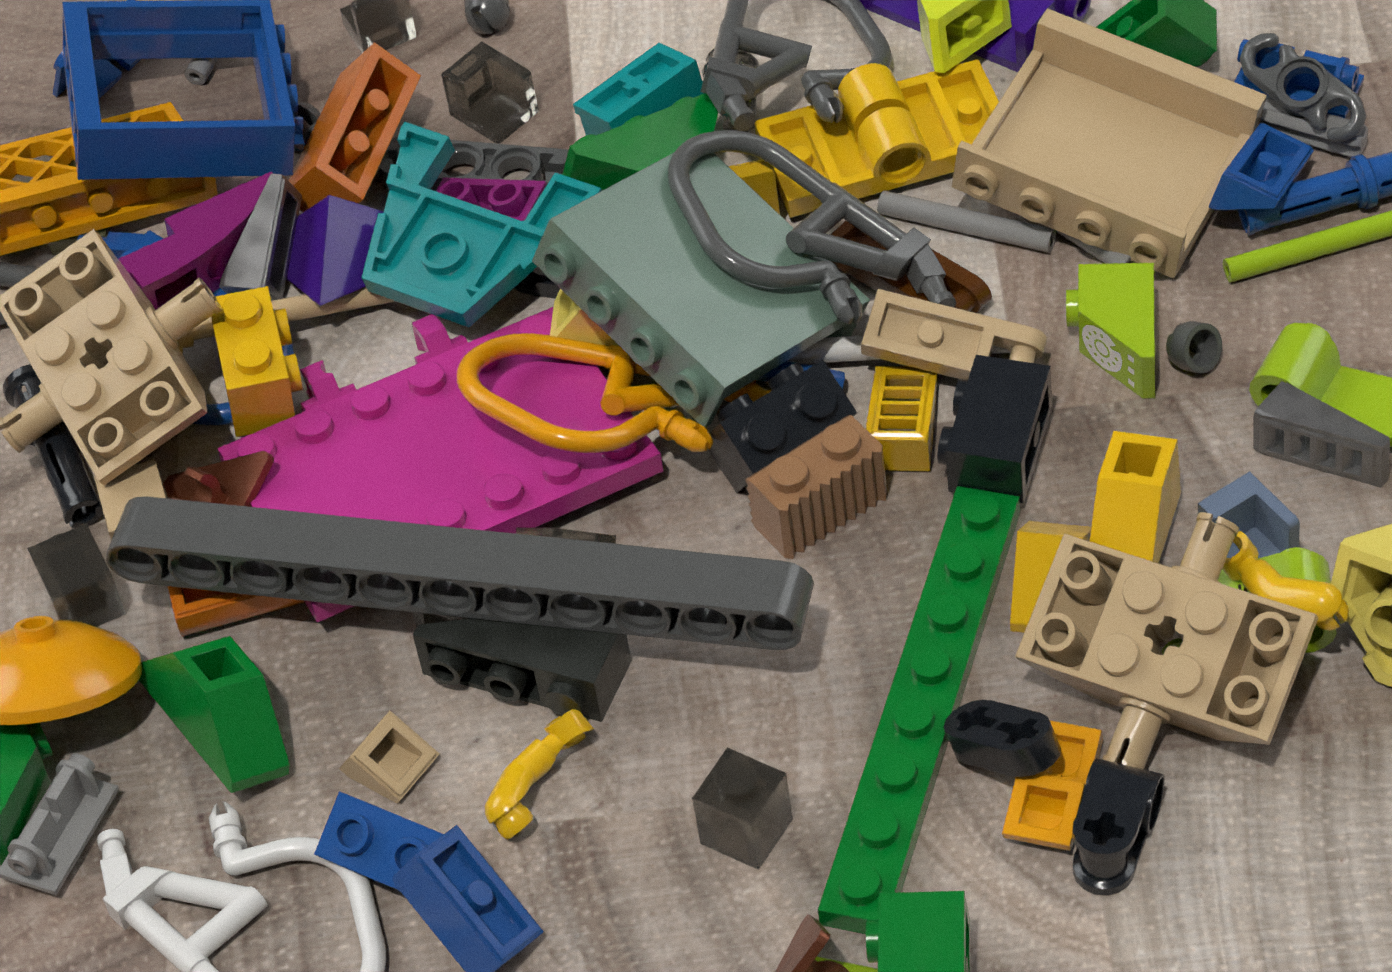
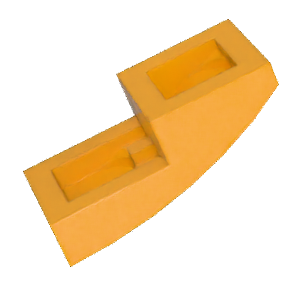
[1002,720,1103,851]

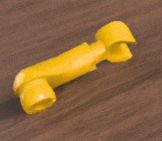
[1222,531,1349,631]
[485,709,594,840]

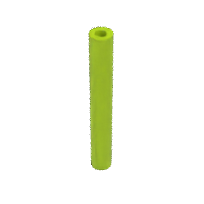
[1223,210,1392,283]

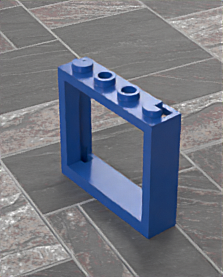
[62,0,304,180]

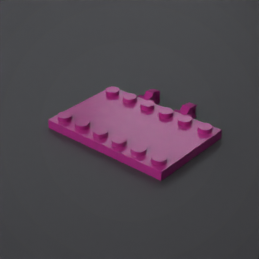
[217,307,663,623]

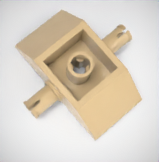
[0,229,223,485]
[1015,512,1318,769]

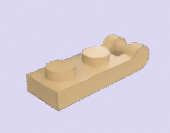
[861,289,1047,379]

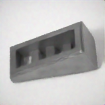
[219,173,302,301]
[1253,381,1390,487]

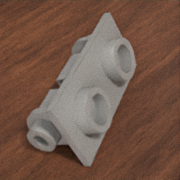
[0,753,119,895]

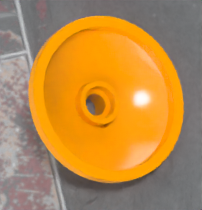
[0,616,142,725]

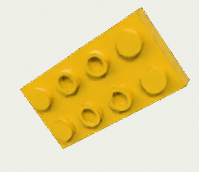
[754,59,999,218]

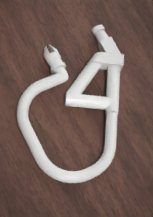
[97,802,386,972]

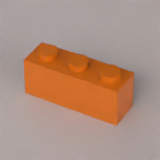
[288,42,421,212]

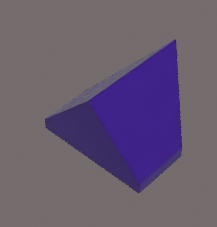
[286,195,384,306]

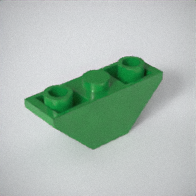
[562,93,719,191]
[139,636,290,793]

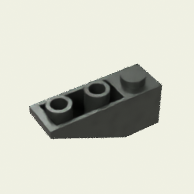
[413,618,632,722]

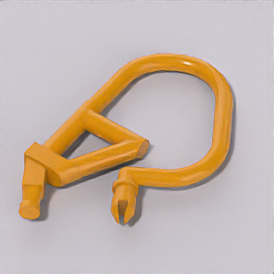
[457,333,772,453]

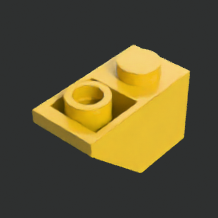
[1090,431,1181,564]

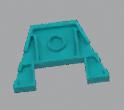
[362,122,602,327]

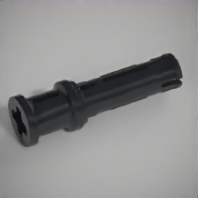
[3,364,103,528]

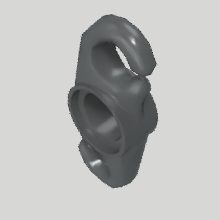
[1240,33,1367,142]

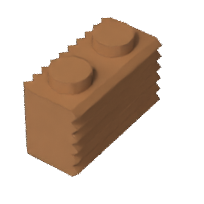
[745,415,887,559]

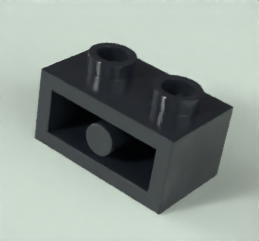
[937,355,1052,503]
[708,360,857,493]

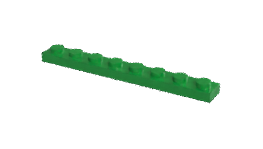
[818,486,1020,934]

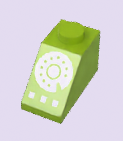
[1066,263,1155,399]

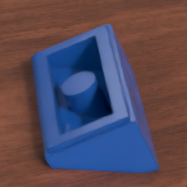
[1208,123,1314,210]
[392,825,544,972]

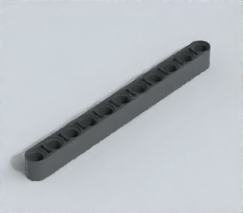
[106,496,814,650]

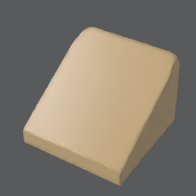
[339,711,440,803]

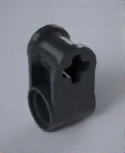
[1072,758,1165,895]

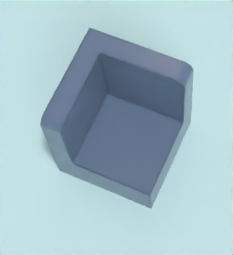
[1198,471,1300,558]

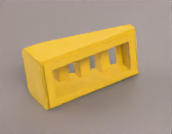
[866,366,938,471]

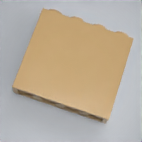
[952,8,1267,278]

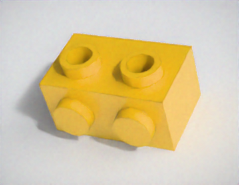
[211,286,303,437]

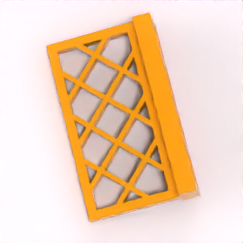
[0,102,218,256]

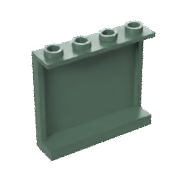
[532,153,870,428]

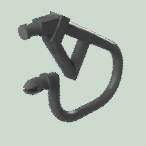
[701,0,892,131]
[668,130,956,325]

